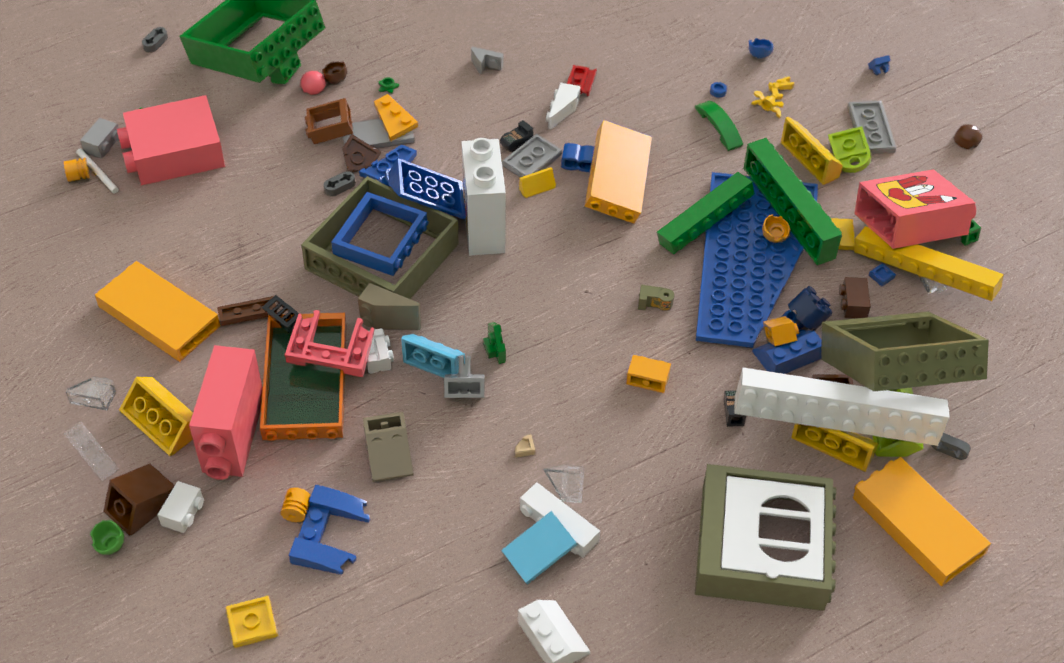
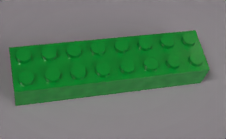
[743,138,842,266]

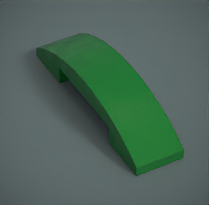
[695,101,743,151]

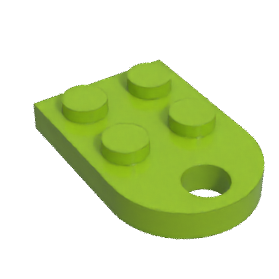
[828,126,871,173]

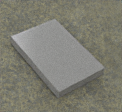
[502,134,563,177]

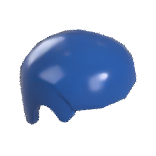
[749,38,774,59]

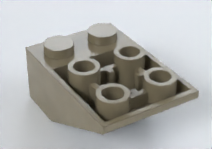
[363,412,413,482]

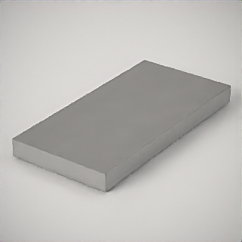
[847,101,896,154]
[343,119,415,148]

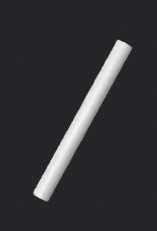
[76,148,119,194]

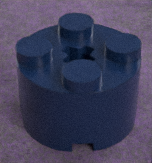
[788,286,833,331]

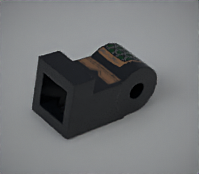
[500,120,533,152]
[724,390,746,427]

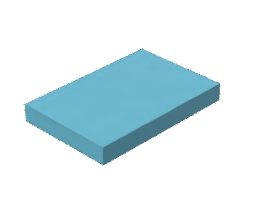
[501,511,578,585]

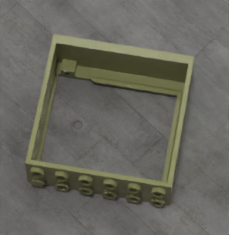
[301,176,458,299]
[821,312,989,392]

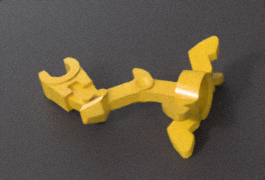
[751,77,794,118]

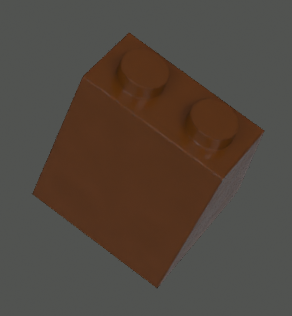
[103,463,175,536]

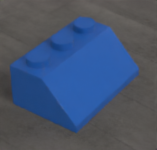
[752,329,822,374]

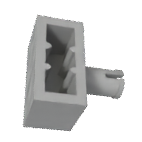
[444,355,484,398]

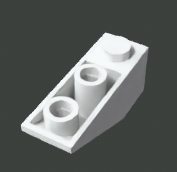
[546,83,580,130]

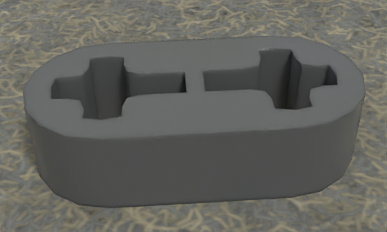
[142,27,168,52]
[324,172,355,196]
[931,433,971,460]

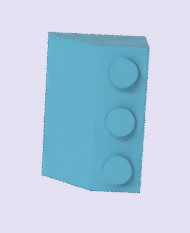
[401,334,465,378]

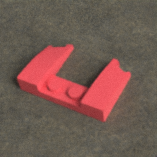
[285,310,375,377]

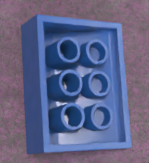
[388,158,466,219]

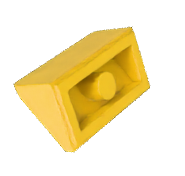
[519,167,556,198]

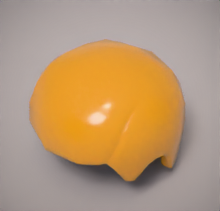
[762,214,790,243]

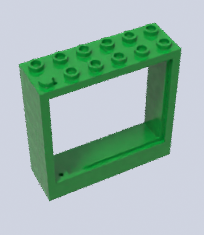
[179,0,326,83]

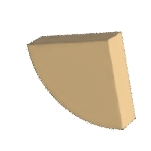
[515,434,535,458]

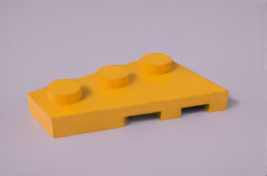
[374,94,418,142]

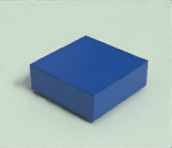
[869,263,896,286]

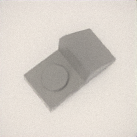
[471,47,503,75]

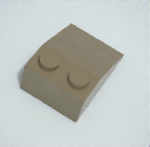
[358,283,421,330]

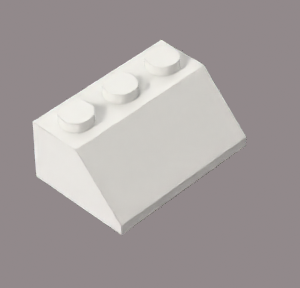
[518,600,590,663]

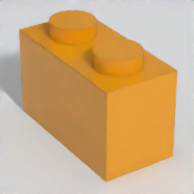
[763,316,799,346]
[626,355,671,393]

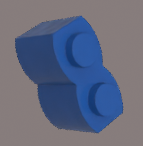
[561,143,595,173]

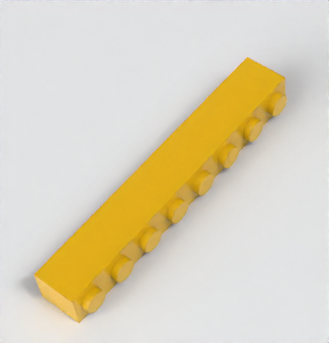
[854,226,1004,301]

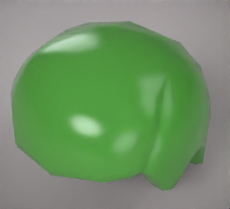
[90,520,124,555]

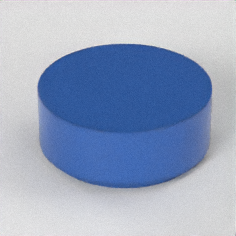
[710,82,727,98]

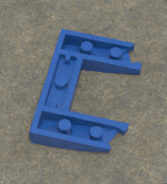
[289,484,370,575]

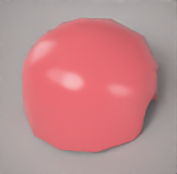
[300,70,326,95]

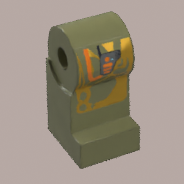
[638,285,675,311]

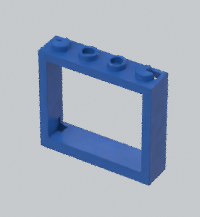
[331,192,429,276]

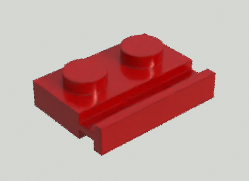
[567,65,597,96]

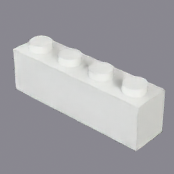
[520,483,600,558]

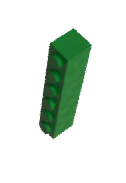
[657,172,755,255]

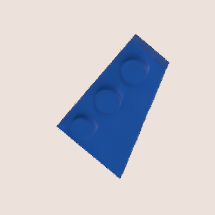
[359,145,417,181]

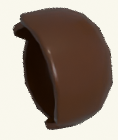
[322,61,348,84]
[953,124,983,149]

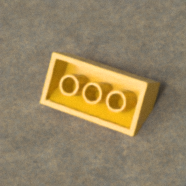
[780,117,843,185]
[119,377,193,456]
[791,423,878,472]

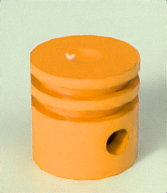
[64,157,90,182]
[280,488,311,522]

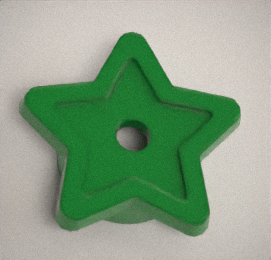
[378,77,399,94]

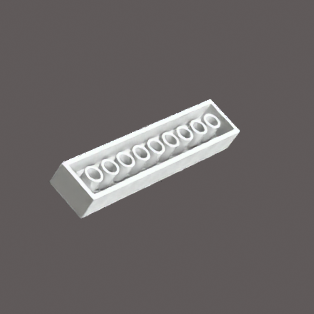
[734,368,950,446]

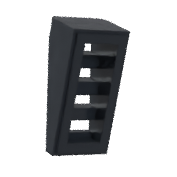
[262,295,299,333]

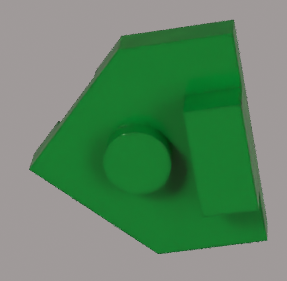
[483,322,506,364]

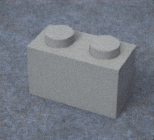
[80,118,119,159]

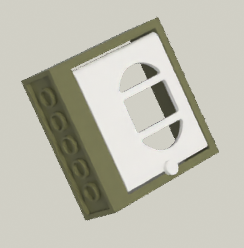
[695,464,836,611]

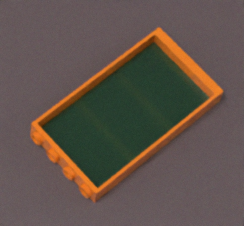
[260,312,347,441]

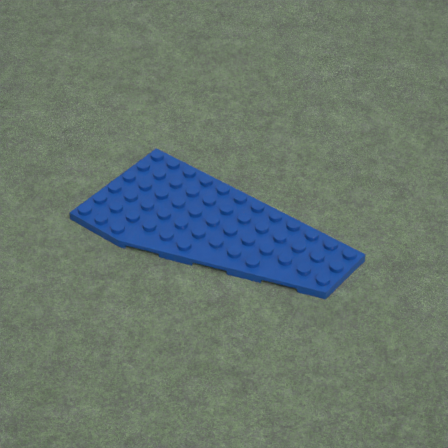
[695,172,818,348]

